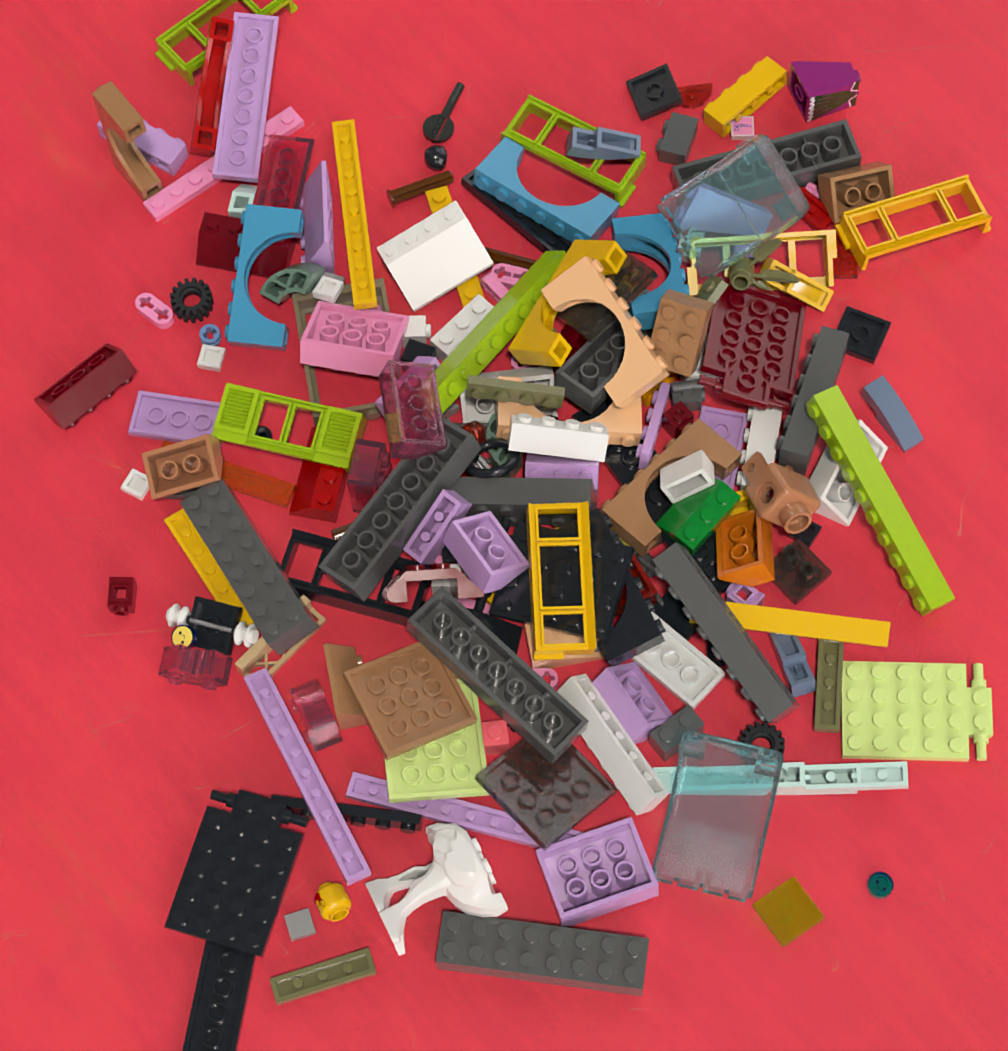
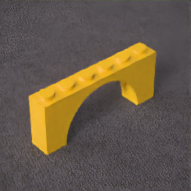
[508,239,627,367]

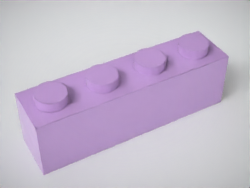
[97,119,189,176]

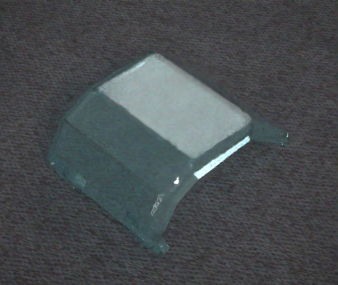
[657,134,810,278]
[652,731,783,903]

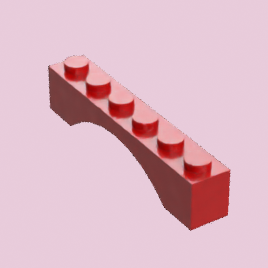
[190,16,235,157]

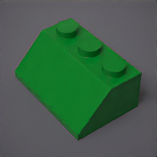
[656,478,741,556]

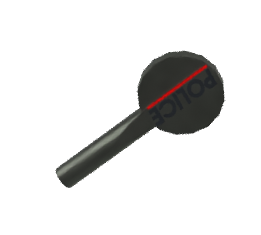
[423,82,465,143]

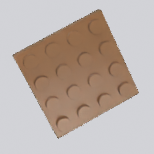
[343,642,477,761]

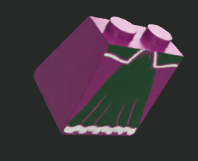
[788,61,861,123]

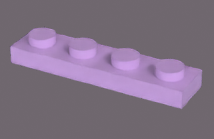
[636,382,670,469]

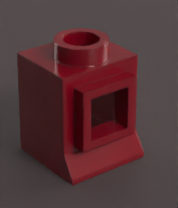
[662,401,694,439]
[107,577,137,616]

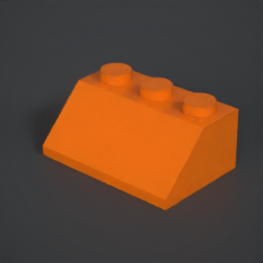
[716,509,775,587]

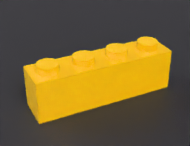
[704,56,787,138]

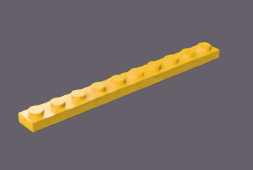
[332,119,378,310]

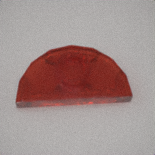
[677,83,712,109]

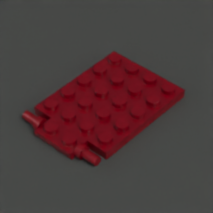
[697,275,807,412]

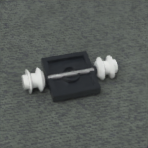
[166,596,259,656]

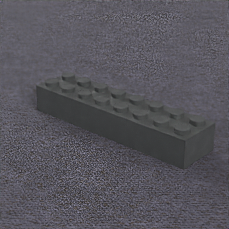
[671,119,862,205]
[319,414,482,602]
[180,477,319,655]
[652,542,800,724]
[406,587,589,764]
[435,911,649,996]

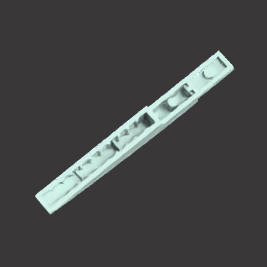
[653,761,909,795]

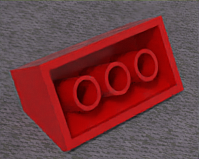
[289,426,349,523]

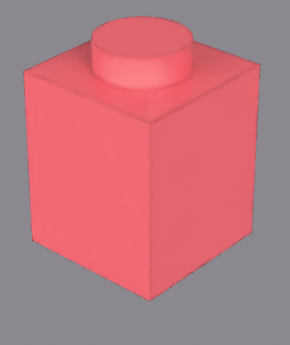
[481,720,510,756]

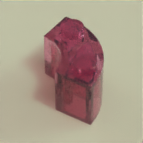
[158,644,233,690]
[288,679,343,752]

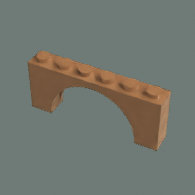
[92,81,163,201]
[601,418,742,557]

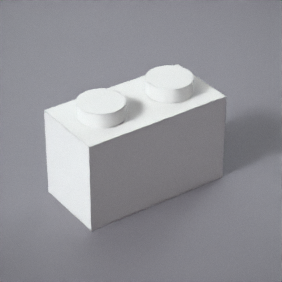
[660,450,715,503]

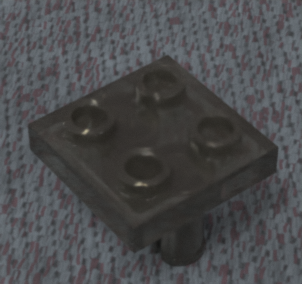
[772,538,832,605]

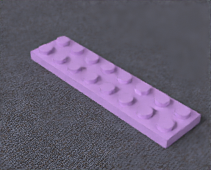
[212,12,279,183]

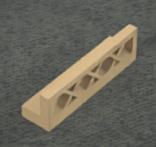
[235,595,327,678]

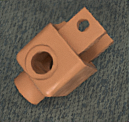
[741,451,821,534]

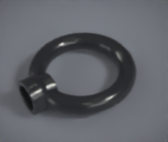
[466,439,520,478]

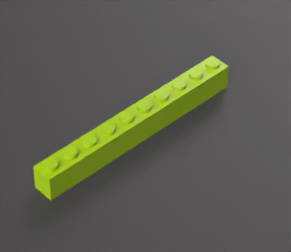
[406,251,566,421]
[805,385,955,617]

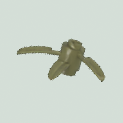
[729,238,799,292]

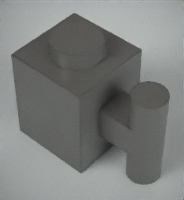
[669,379,705,412]

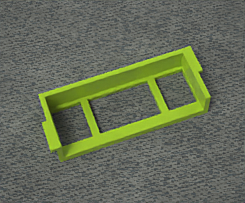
[155,0,298,86]
[501,94,646,209]

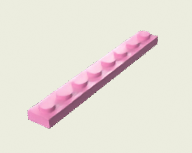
[143,106,305,222]

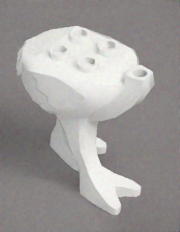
[365,822,508,956]

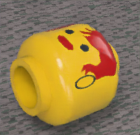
[314,882,351,922]

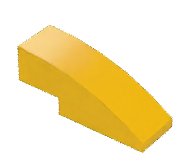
[757,257,834,312]

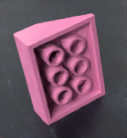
[300,301,409,379]

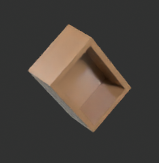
[651,289,714,377]

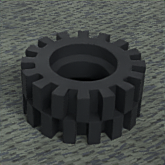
[170,278,214,323]
[739,722,785,764]

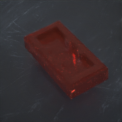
[832,234,858,279]

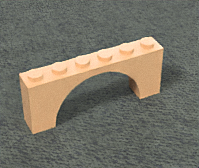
[541,256,670,408]
[496,376,642,447]

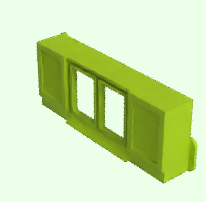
[212,383,367,475]

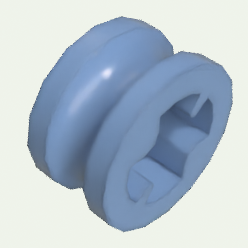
[199,324,221,346]

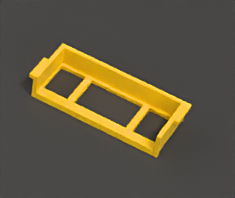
[834,174,992,271]
[687,229,837,296]
[526,501,597,661]

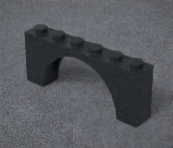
[556,508,666,666]

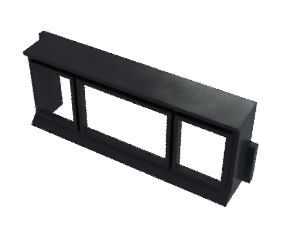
[281,529,432,626]

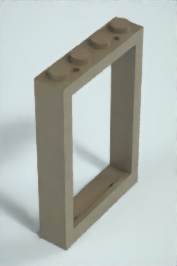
[292,278,401,427]

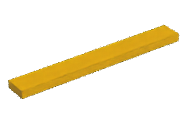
[689,602,891,648]

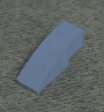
[566,127,641,160]
[862,375,924,453]
[768,633,816,698]

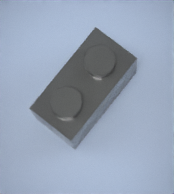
[656,112,698,166]
[649,704,704,762]

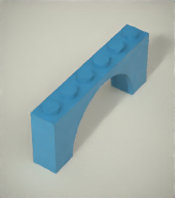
[473,136,620,243]
[225,204,305,351]
[612,213,690,330]

